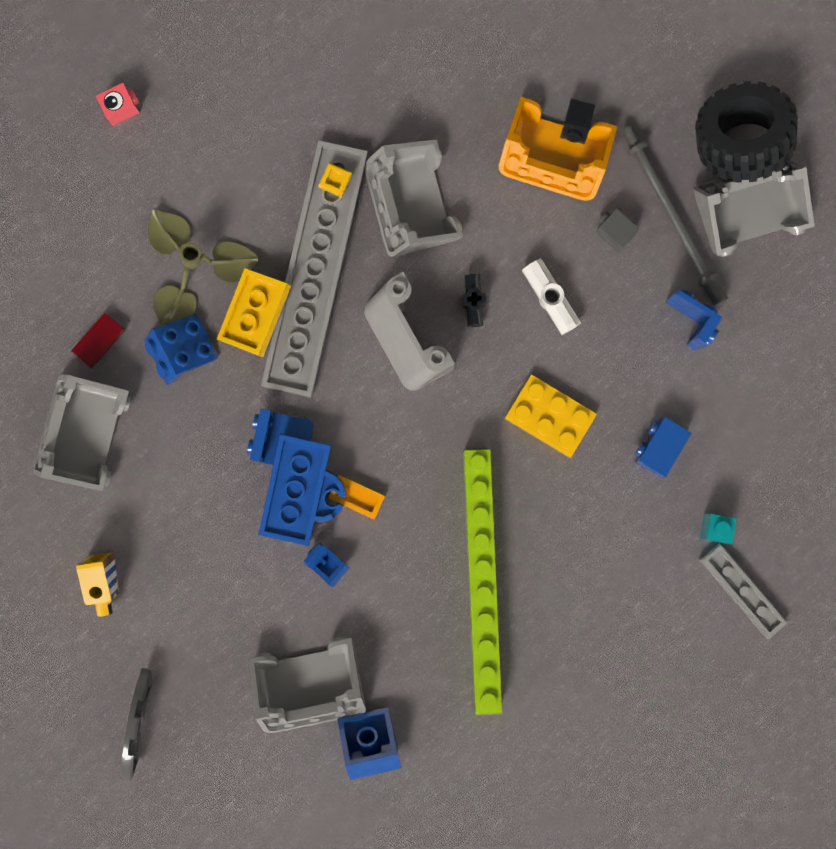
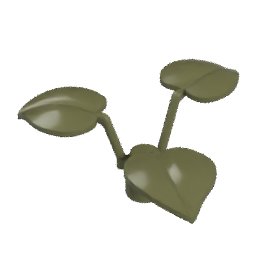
[148,209,258,326]

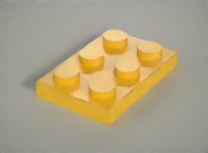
[217,268,291,357]
[504,374,597,458]

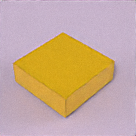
[318,163,352,198]

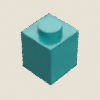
[700,514,737,544]

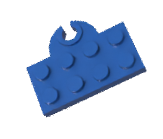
[258,434,346,546]

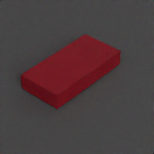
[71,313,126,368]

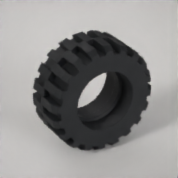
[695,81,798,183]

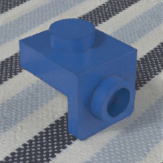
[303,543,350,587]

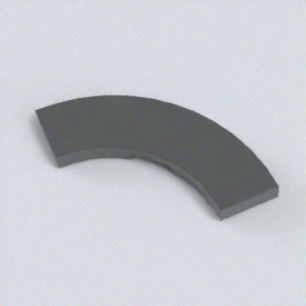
[122,668,152,781]

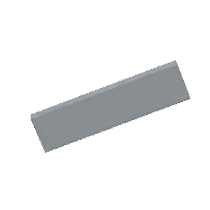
[699,543,788,640]

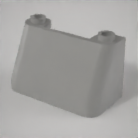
[365,139,463,257]
[693,161,815,257]
[364,272,455,391]
[34,375,130,491]
[249,637,366,733]

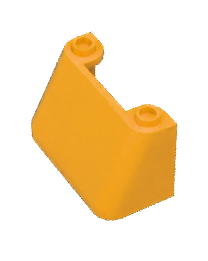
[499,96,618,201]

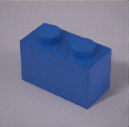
[635,417,692,478]

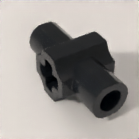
[462,274,486,327]

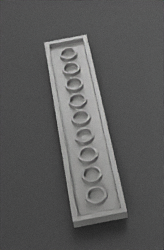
[261,140,368,398]

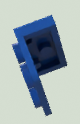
[666,290,722,350]
[144,315,218,385]
[247,409,313,465]

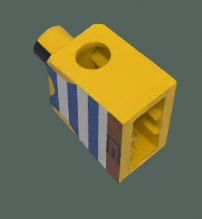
[76,552,119,616]

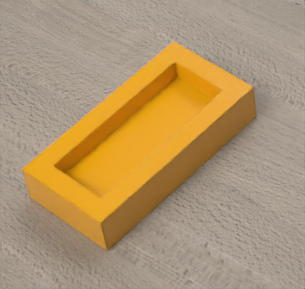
[328,475,385,520]

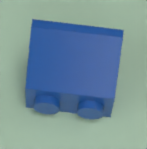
[338,707,401,780]

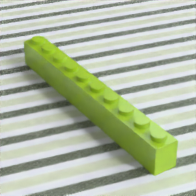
[463,449,502,715]

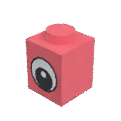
[96,83,140,126]

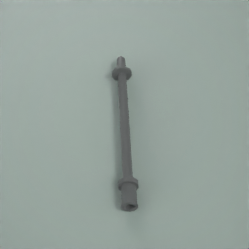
[622,125,728,306]

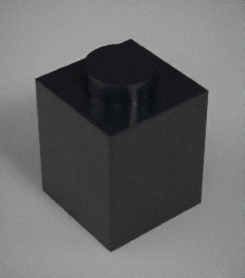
[560,99,595,144]

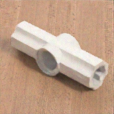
[522,258,581,335]

